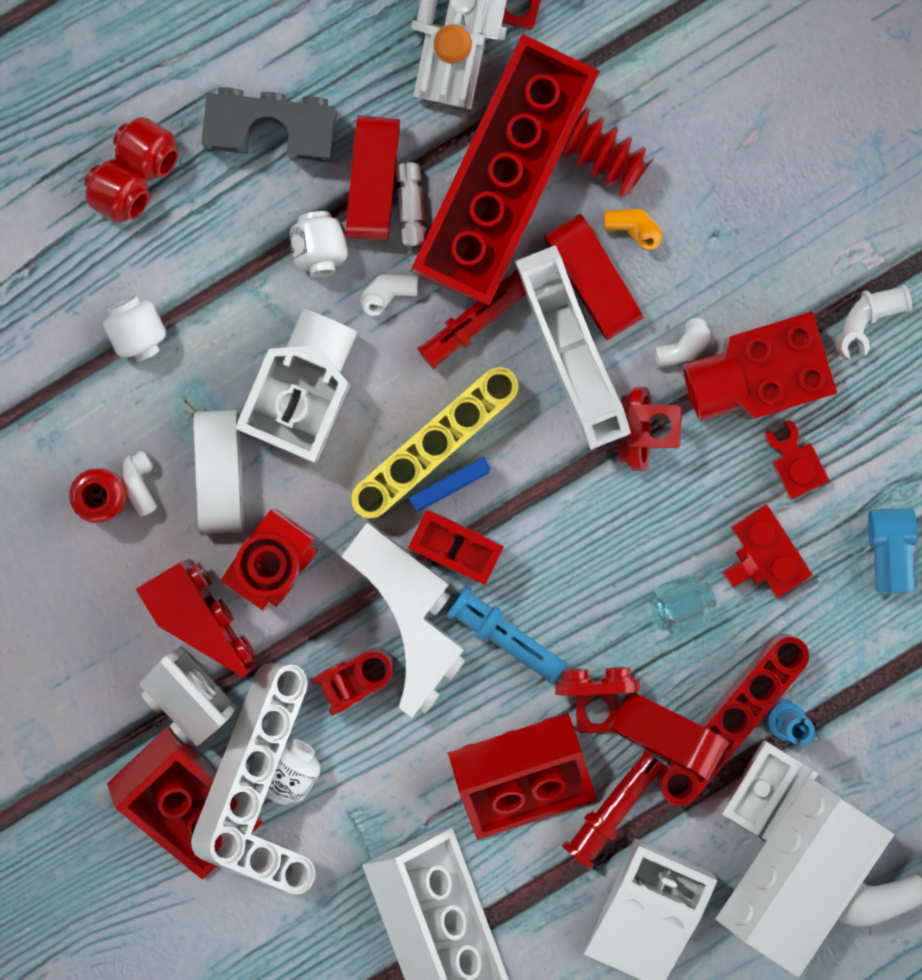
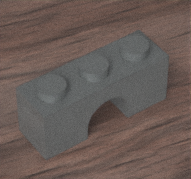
[201,87,337,163]

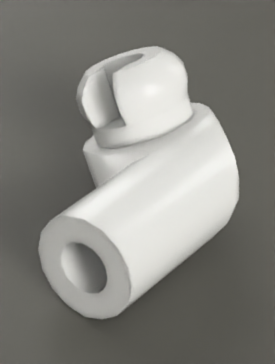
[360,274,418,316]

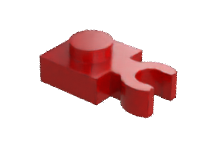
[764,420,830,500]

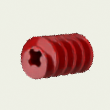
[563,107,655,198]

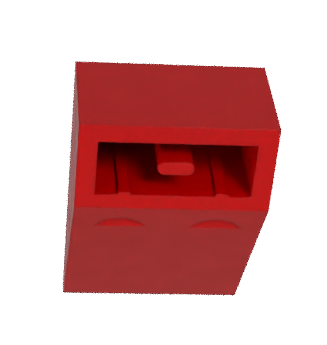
[136,559,256,677]

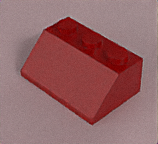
[447,713,597,840]

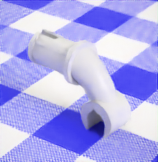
[835,285,912,359]

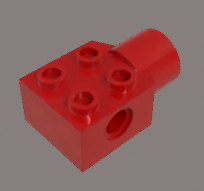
[682,311,837,422]
[220,508,319,611]

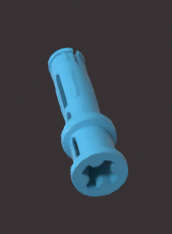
[445,585,567,684]
[763,699,815,746]

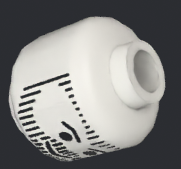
[289,211,348,278]
[266,739,321,805]

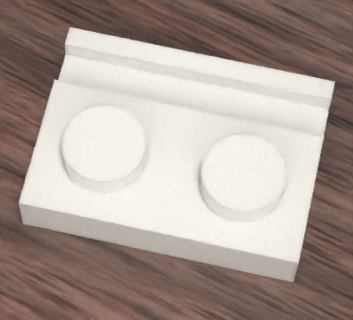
[720,740,818,841]

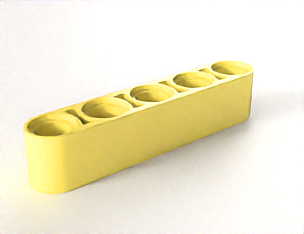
[351,367,519,518]

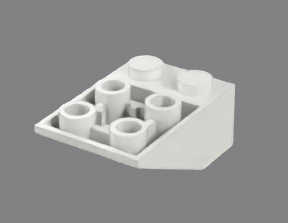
[584,838,717,980]

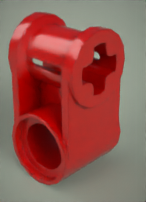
[311,647,395,716]

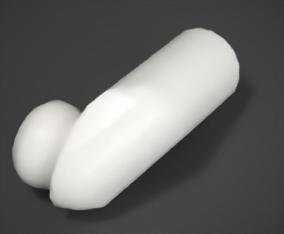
[655,318,711,367]
[123,451,157,517]

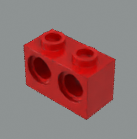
[408,509,504,585]

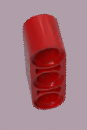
[346,115,400,242]
[544,214,644,341]
[608,692,729,781]

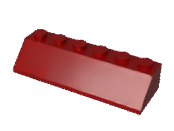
[410,34,600,306]

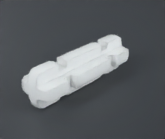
[395,162,427,247]

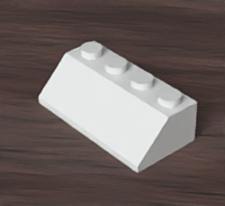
[716,778,895,977]
[362,828,509,980]

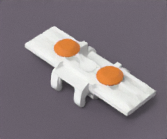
[411,0,507,109]

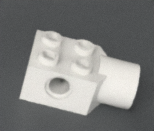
[235,308,358,463]

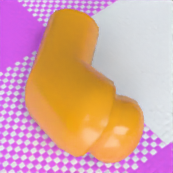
[604,209,662,251]

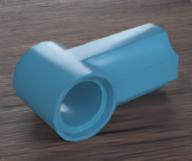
[868,508,917,593]

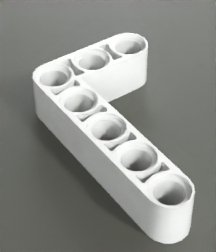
[191,662,315,895]

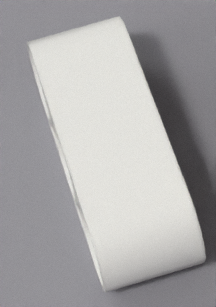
[194,410,244,535]

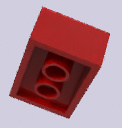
[107,726,263,880]

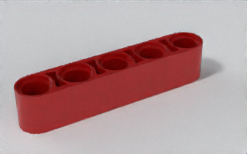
[657,633,810,806]

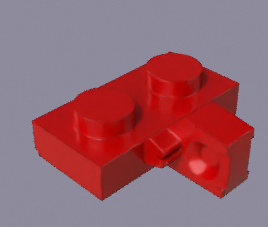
[722,504,813,598]

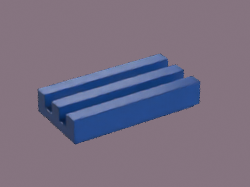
[409,457,491,512]

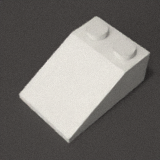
[139,646,239,746]

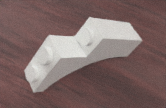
[515,245,631,449]
[341,522,465,718]

